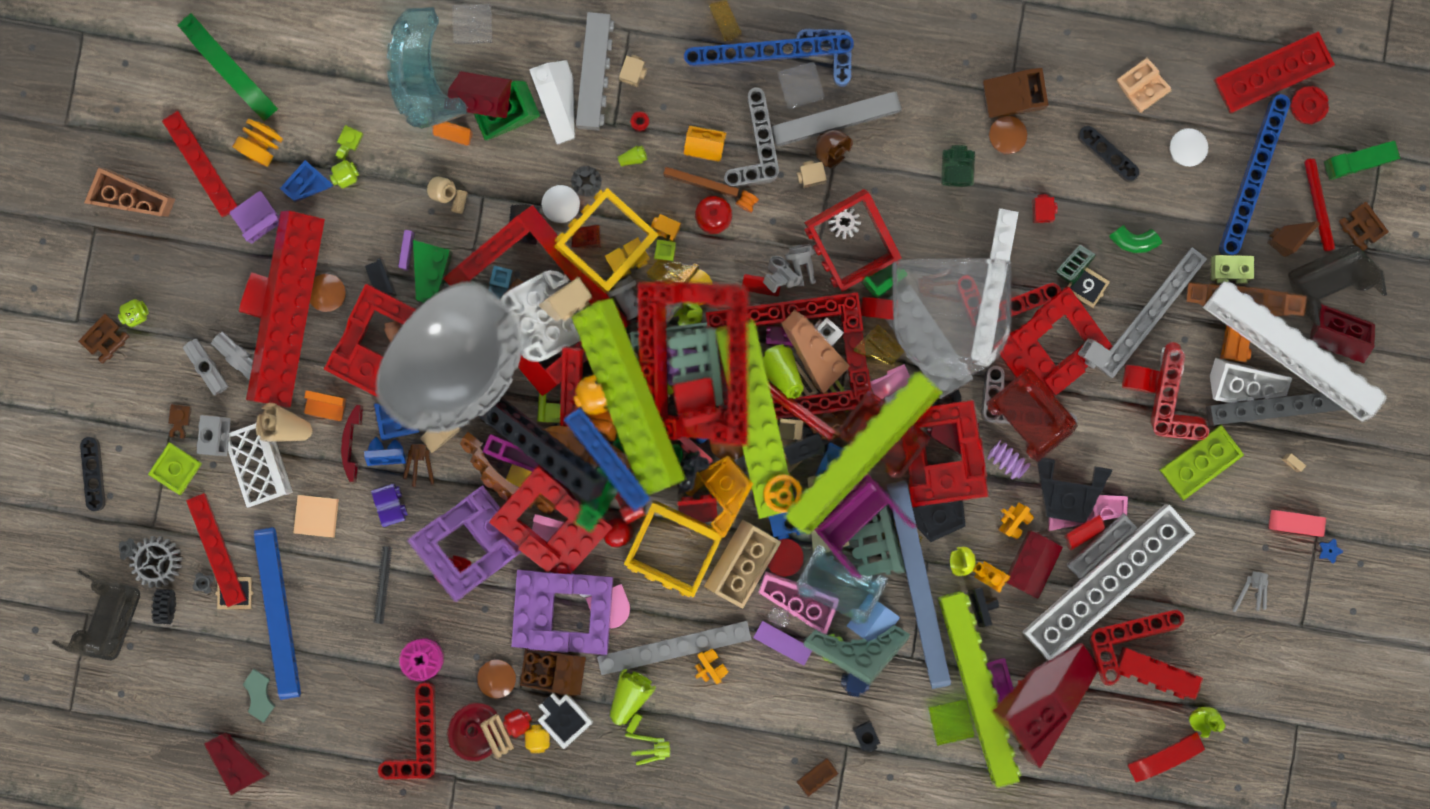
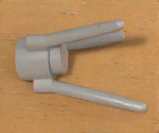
[1233,571,1268,612]

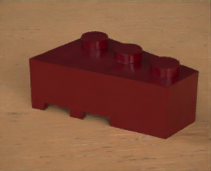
[204,732,270,795]

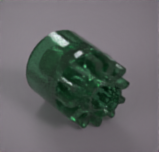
[941,145,975,187]

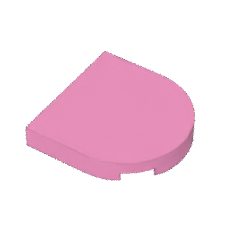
[586,584,630,628]

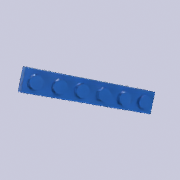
[564,408,651,513]

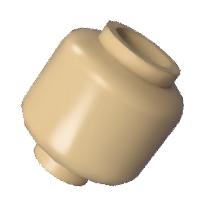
[427,176,456,203]

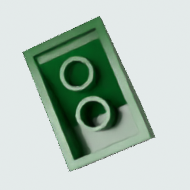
[473,80,540,141]

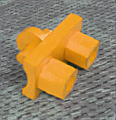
[998,502,1034,539]
[973,561,1010,593]
[695,649,728,684]

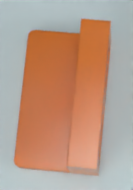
[304,390,347,421]

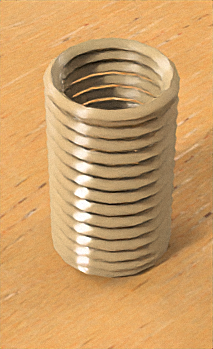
[451,190,468,214]

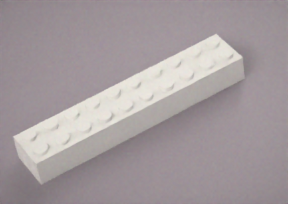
[1203,281,1387,422]
[1022,505,1195,661]

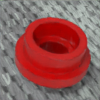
[630,111,649,131]

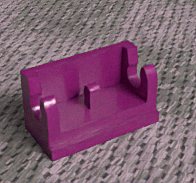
[766,326,794,347]

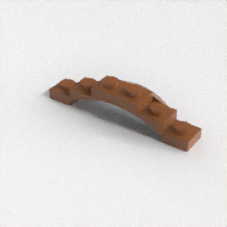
[1186,282,1307,317]
[544,426,632,473]
[460,432,555,516]

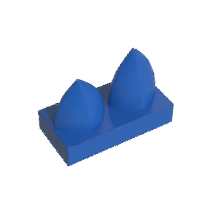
[364,437,406,466]

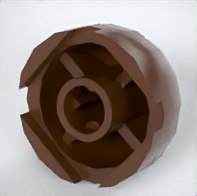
[815,130,853,168]

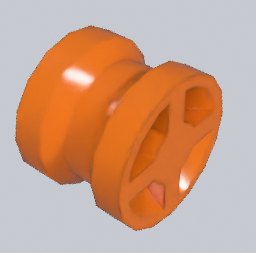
[735,190,759,213]

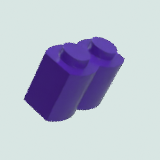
[371,483,408,527]

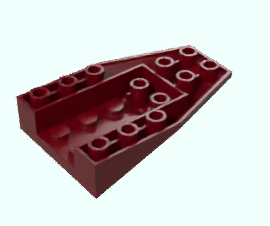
[992,642,1098,769]

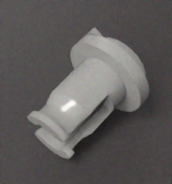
[785,244,816,286]
[607,276,638,320]

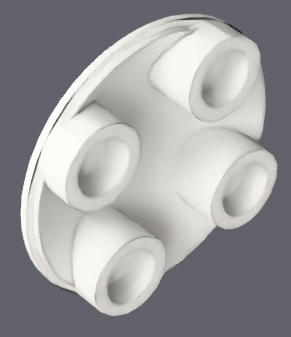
[1170,128,1208,166]
[542,185,580,223]

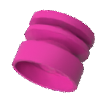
[400,638,444,681]

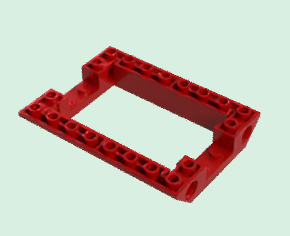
[444,205,631,397]
[638,281,749,446]
[706,292,874,420]

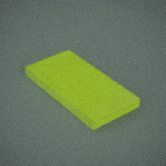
[1159,424,1244,501]

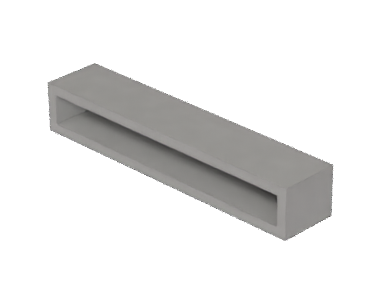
[576,12,614,131]

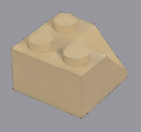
[539,278,592,321]

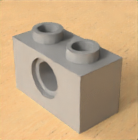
[196,415,231,456]

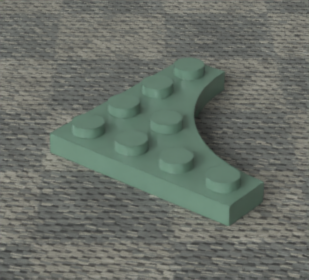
[804,625,910,684]

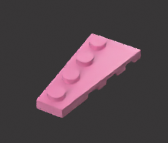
[1048,495,1128,531]

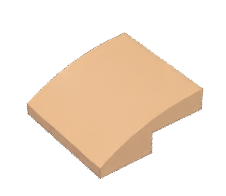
[1117,58,1171,113]
[294,495,339,537]

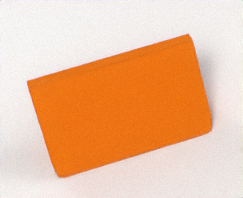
[433,118,473,146]

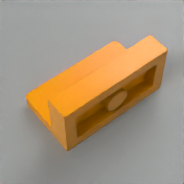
[684,125,726,162]

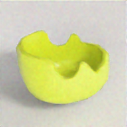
[950,546,976,576]

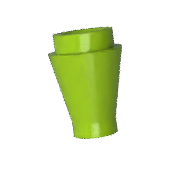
[618,145,647,167]

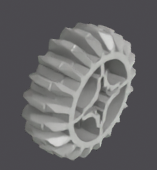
[129,536,183,588]

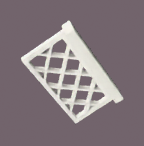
[228,423,293,508]

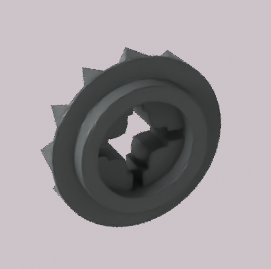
[571,166,602,196]

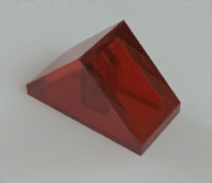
[571,225,601,248]

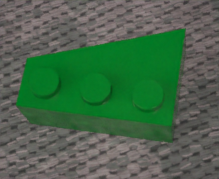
[413,240,453,304]

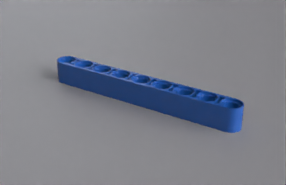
[684,35,854,67]
[1219,94,1290,256]
[254,527,301,700]

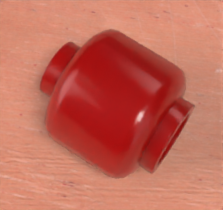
[502,709,532,738]

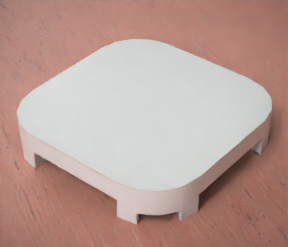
[500,270,583,362]

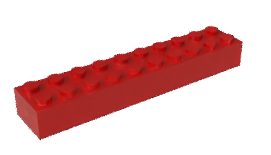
[246,211,325,408]

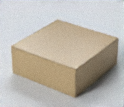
[1282,453,1306,472]

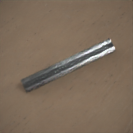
[373,546,393,624]

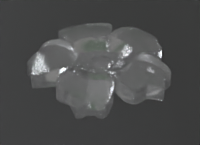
[767,606,790,629]

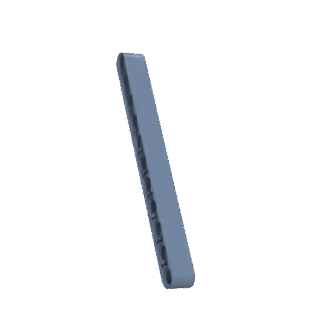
[887,480,951,689]

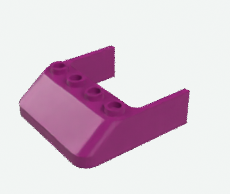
[814,473,916,579]

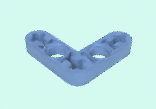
[796,29,851,86]

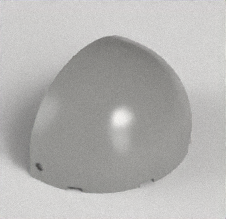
[376,282,521,432]

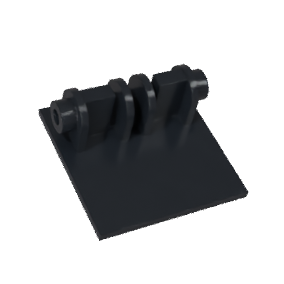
[677,451,710,494]

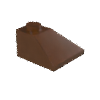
[1267,221,1320,257]

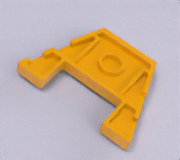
[686,456,753,537]

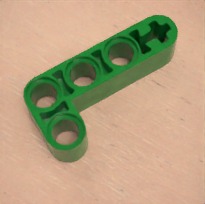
[1324,141,1401,180]

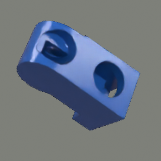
[815,443,843,477]

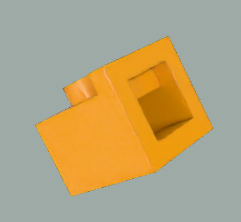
[650,214,681,242]

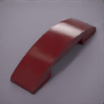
[341,405,364,482]

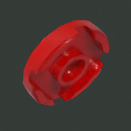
[1290,86,1329,125]
[768,538,804,577]

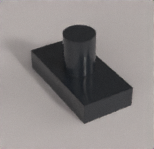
[968,587,999,627]

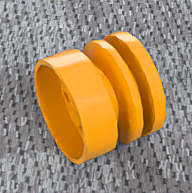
[232,119,284,167]

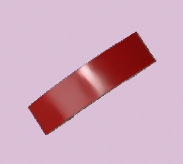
[1127,732,1205,783]

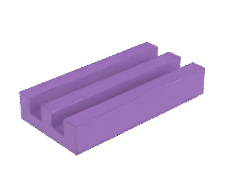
[398,230,415,271]

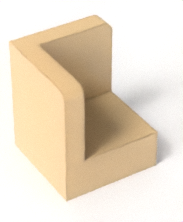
[779,419,803,440]

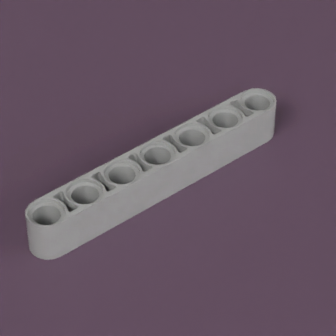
[771,92,902,146]

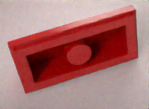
[742,274,781,296]

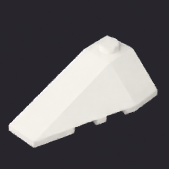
[529,60,575,145]
[1210,358,1292,403]

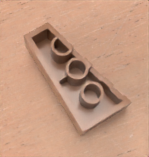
[84,168,175,217]
[782,311,850,394]

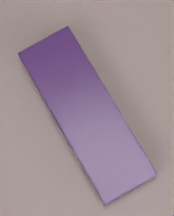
[753,621,812,666]

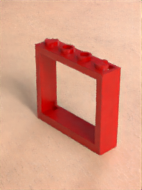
[804,189,902,292]

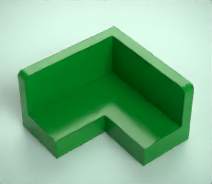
[862,262,907,298]

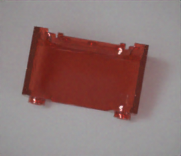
[986,368,1078,462]
[838,391,930,479]

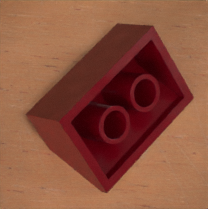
[446,71,512,118]
[1310,304,1375,363]
[1005,530,1063,599]

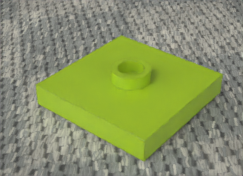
[148,442,202,495]

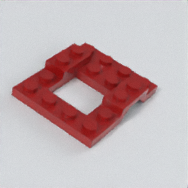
[323,284,417,397]
[993,287,1113,406]
[901,400,989,507]
[489,465,613,574]

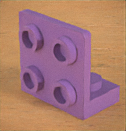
[230,191,280,244]

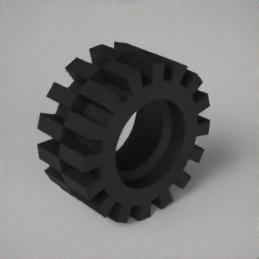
[151,589,176,625]

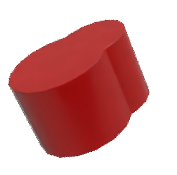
[1122,365,1160,394]

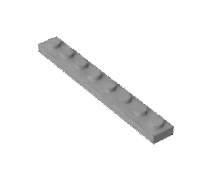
[1097,247,1207,379]
[597,621,751,675]

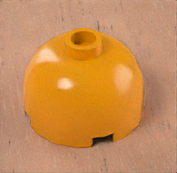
[573,375,608,415]

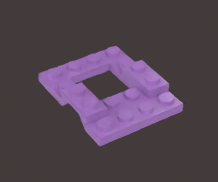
[407,485,521,602]
[511,570,613,655]

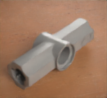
[211,332,253,380]
[182,339,229,396]

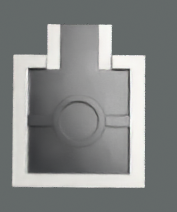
[538,693,593,749]

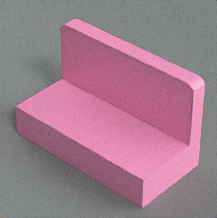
[532,514,564,541]

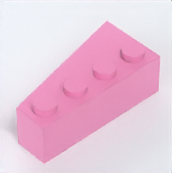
[759,571,839,635]

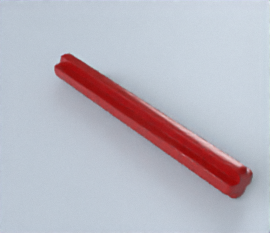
[1304,158,1335,252]
[768,382,836,440]

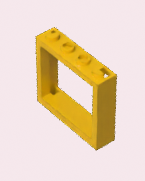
[554,188,659,294]
[624,500,722,598]

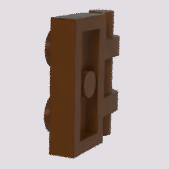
[1338,202,1389,252]
[78,314,130,364]

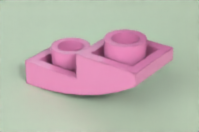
[870,364,910,400]

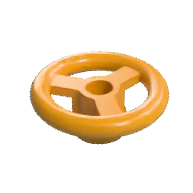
[764,475,802,513]

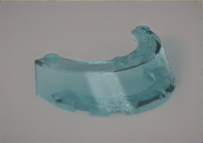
[387,7,467,129]

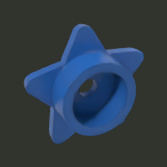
[1319,539,1343,564]

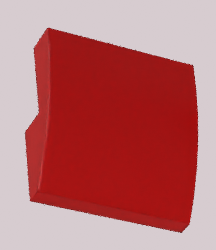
[239,272,268,318]
[1065,515,1104,551]

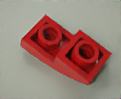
[861,297,897,320]

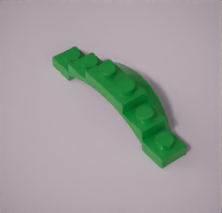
[574,433,626,532]

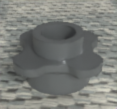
[119,538,137,560]
[193,572,214,594]

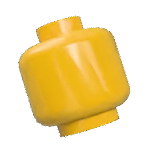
[524,724,550,753]

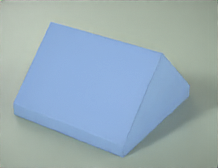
[847,595,900,641]

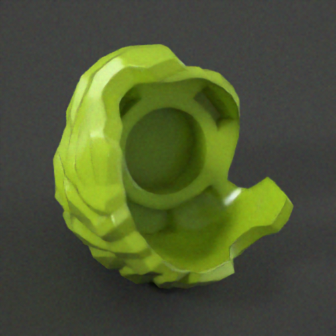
[673,302,703,326]
[1189,707,1226,738]

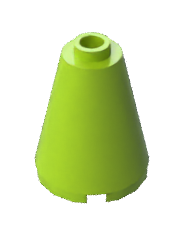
[763,345,803,398]
[609,669,656,725]

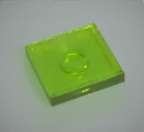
[928,699,975,746]

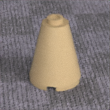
[256,403,312,442]

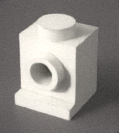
[814,318,844,346]

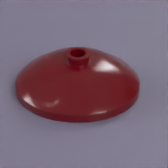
[447,703,502,761]

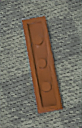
[663,167,739,199]

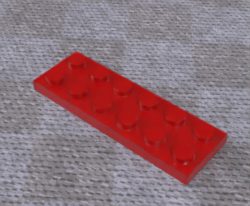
[1214,31,1335,114]

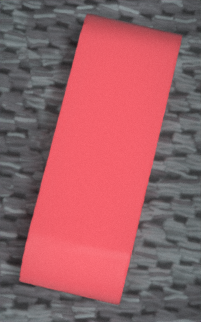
[1268,510,1326,537]

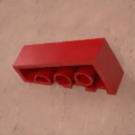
[1117,647,1203,699]

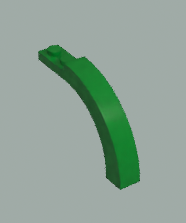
[177,13,278,122]

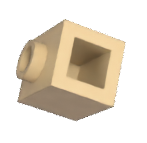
[619,55,647,87]
[797,161,827,188]

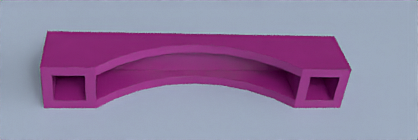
[483,434,572,490]

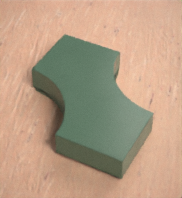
[243,669,275,723]

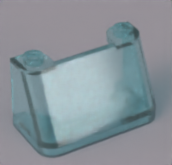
[797,545,888,624]

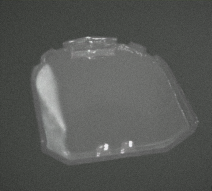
[893,258,1011,378]

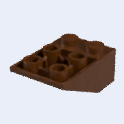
[983,68,1049,118]
[520,648,586,695]

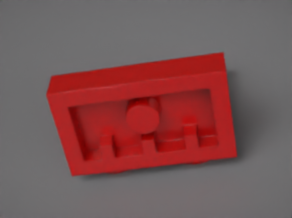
[673,377,722,427]
[677,495,718,525]

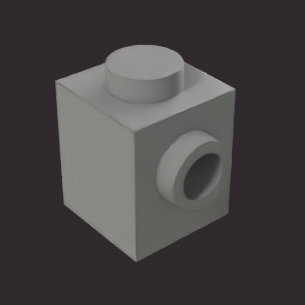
[1078,338,1112,369]

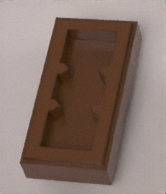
[796,758,839,797]

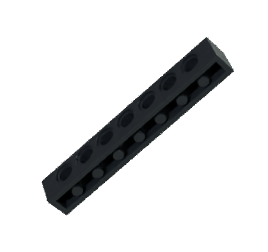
[478,397,607,502]

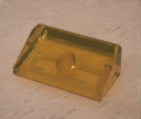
[709,0,742,41]

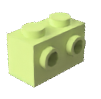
[1211,255,1254,284]

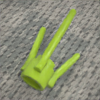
[625,733,670,765]

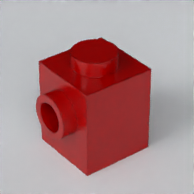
[1032,194,1058,223]

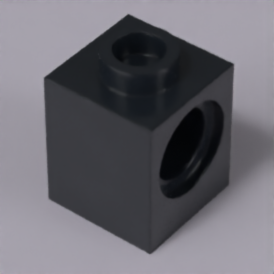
[853,720,881,752]

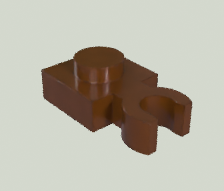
[168,404,192,439]

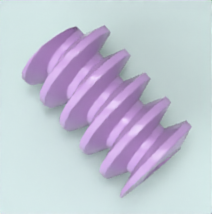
[987,440,1031,479]

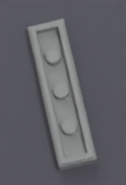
[1066,513,1137,579]

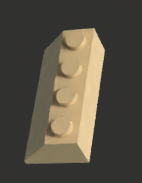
[704,519,781,609]

